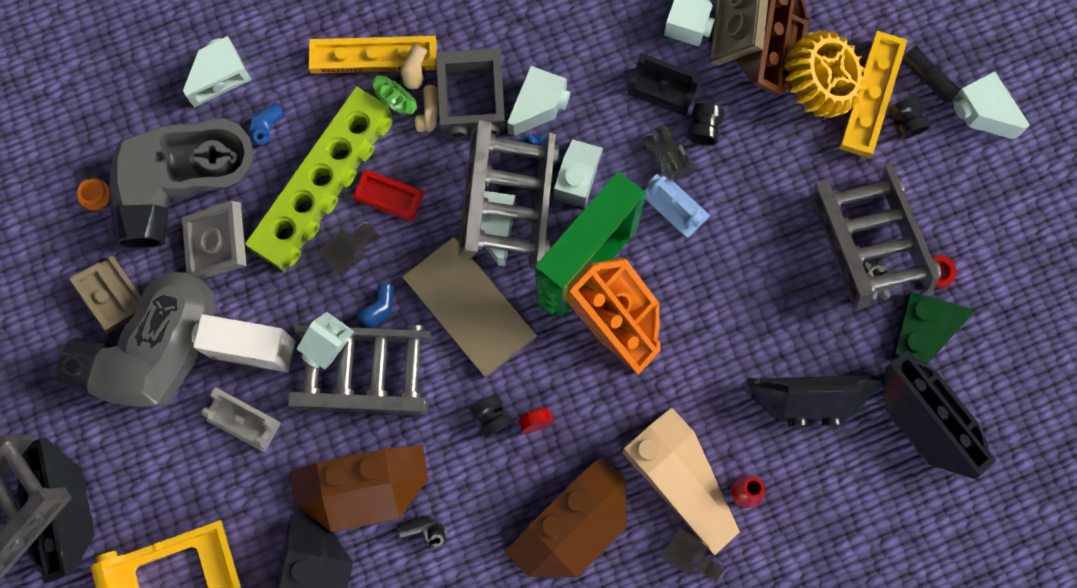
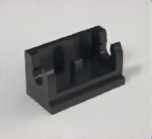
[627,53,701,116]

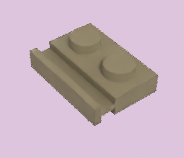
[69,255,141,335]

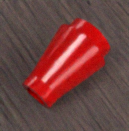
[731,473,765,508]

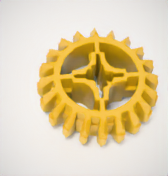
[784,30,867,118]

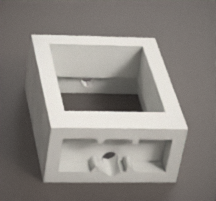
[192,314,296,373]

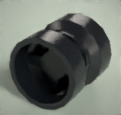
[888,96,931,140]
[686,103,725,146]
[469,394,514,440]

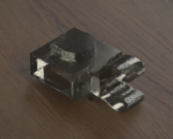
[644,126,697,181]
[318,222,379,276]
[661,527,725,582]

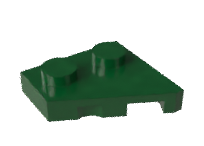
[892,291,974,364]

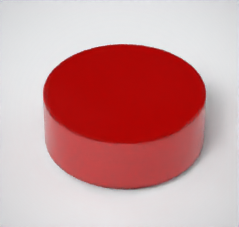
[932,255,957,289]
[518,408,554,434]

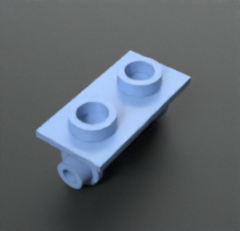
[644,172,710,239]

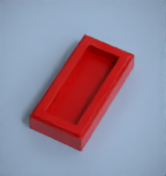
[352,169,425,223]

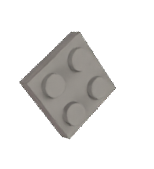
[182,200,246,279]

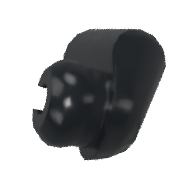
[397,515,447,547]

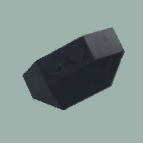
[885,351,996,479]
[742,375,884,428]
[17,438,95,584]
[274,515,353,588]

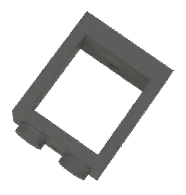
[436,48,506,139]

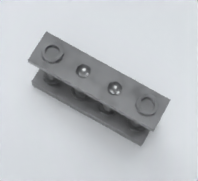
[458,120,559,268]
[812,164,941,311]
[288,321,433,416]
[0,435,72,580]

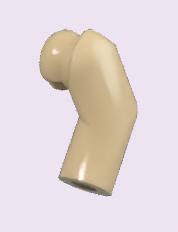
[400,43,428,90]
[414,85,439,132]

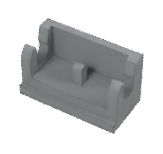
[202,387,281,452]

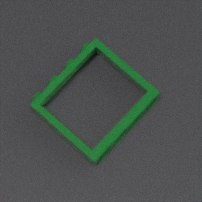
[535,171,646,318]

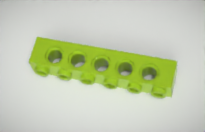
[245,86,392,272]

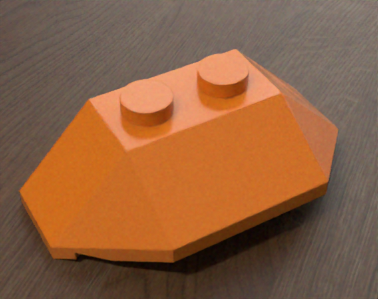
[567,258,660,375]

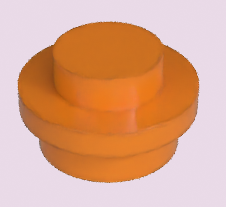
[77,178,111,210]

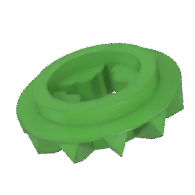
[371,75,417,114]

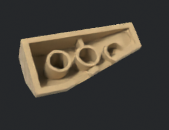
[622,408,740,555]

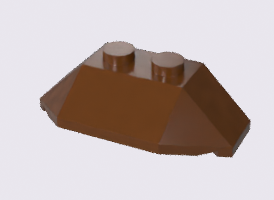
[736,0,809,95]
[289,445,429,532]
[505,455,626,578]

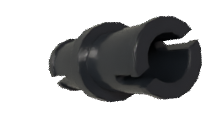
[902,45,961,104]

